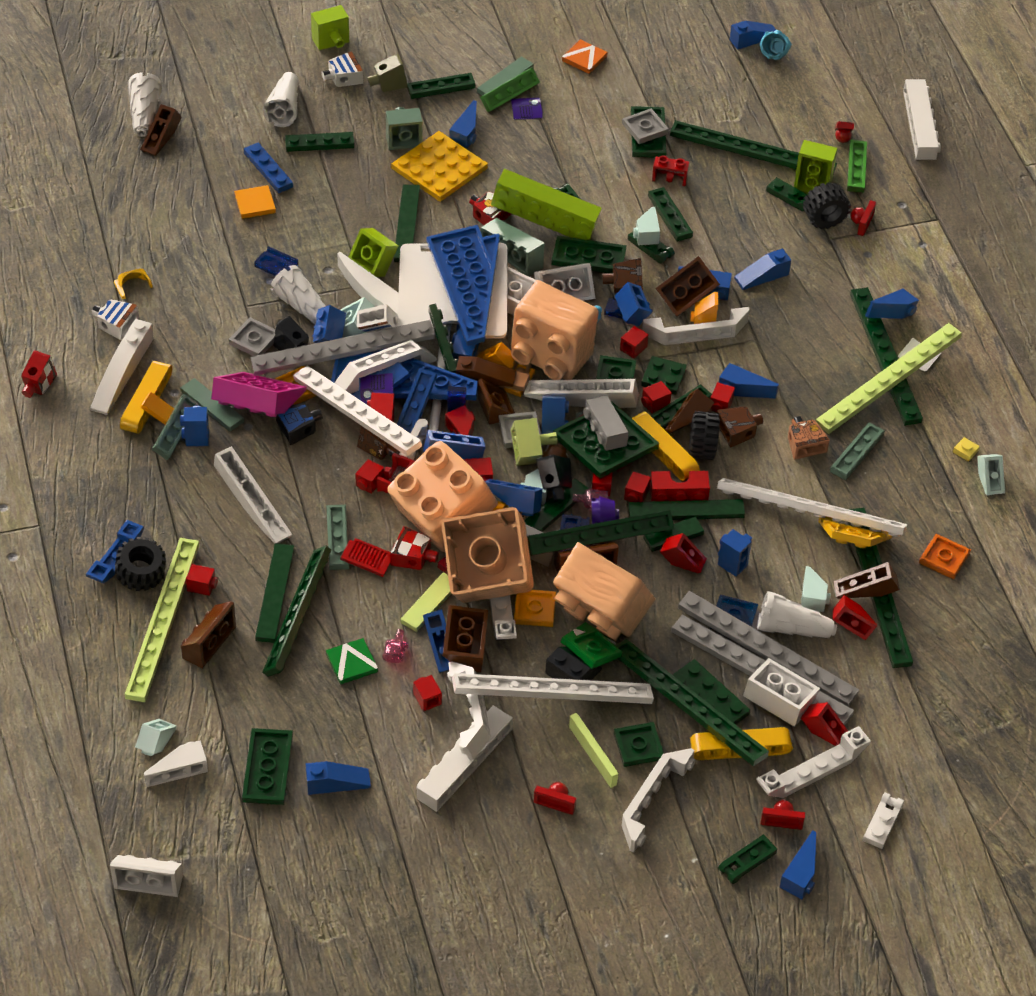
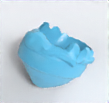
[760,30,792,60]

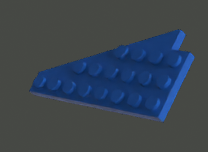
[426,225,500,346]
[331,349,479,400]

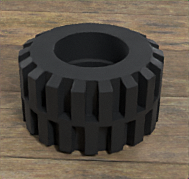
[803,182,851,229]
[689,411,720,460]
[115,537,166,591]

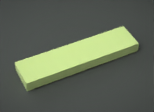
[401,572,452,632]
[569,713,618,788]

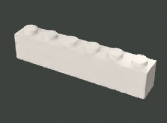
[903,79,941,160]
[416,705,513,812]

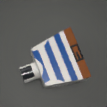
[322,51,363,87]
[92,299,139,340]
[357,304,398,333]

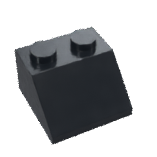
[545,646,602,681]

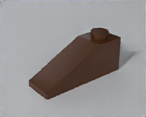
[140,104,182,156]
[456,356,516,387]
[665,388,714,434]
[833,562,900,599]

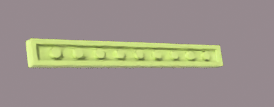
[816,323,962,434]
[125,538,199,702]

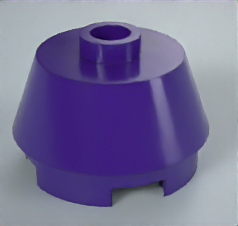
[591,496,619,524]

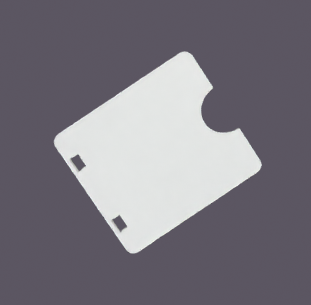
[397,243,507,339]

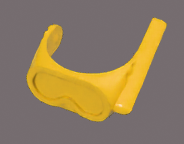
[114,268,153,299]

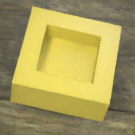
[953,437,980,462]

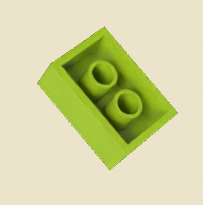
[794,140,838,194]

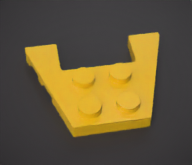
[818,516,892,548]

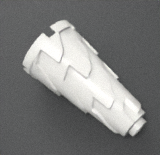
[263,72,299,127]
[128,73,162,137]
[270,265,325,325]
[757,591,837,638]

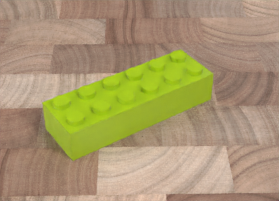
[491,168,602,240]

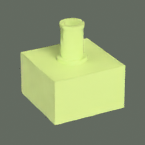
[510,418,557,466]

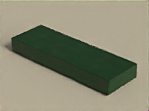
[643,517,704,552]

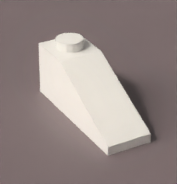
[144,740,208,787]

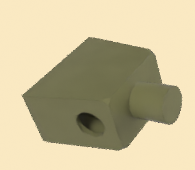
[367,54,407,92]

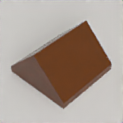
[478,379,515,425]

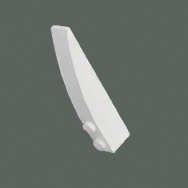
[337,252,399,315]
[90,319,154,415]
[524,379,639,408]
[214,446,292,544]

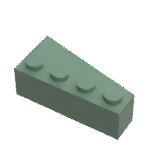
[481,218,544,277]

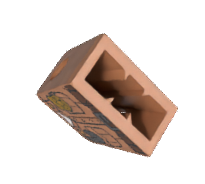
[788,416,830,460]

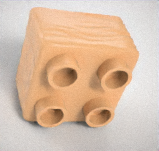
[511,280,599,380]
[388,441,498,552]
[441,507,534,603]
[553,542,656,642]

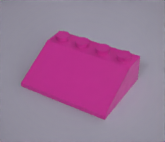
[211,372,307,417]

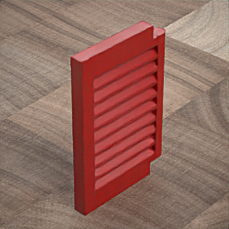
[340,538,390,577]

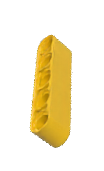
[120,361,172,434]
[632,411,700,481]
[690,727,793,760]

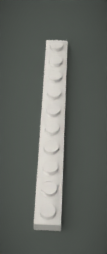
[293,365,422,456]
[717,478,908,537]
[452,673,654,704]

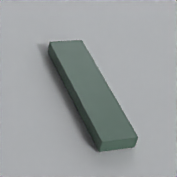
[477,56,534,96]
[180,378,244,432]
[151,394,199,460]
[830,422,885,480]
[326,504,349,570]

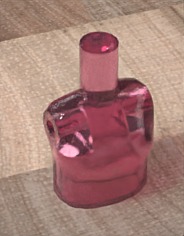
[572,488,608,510]
[382,629,408,663]

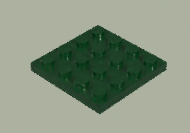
[553,401,659,479]

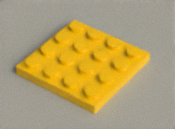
[391,131,488,202]

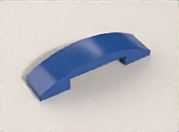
[86,520,144,583]

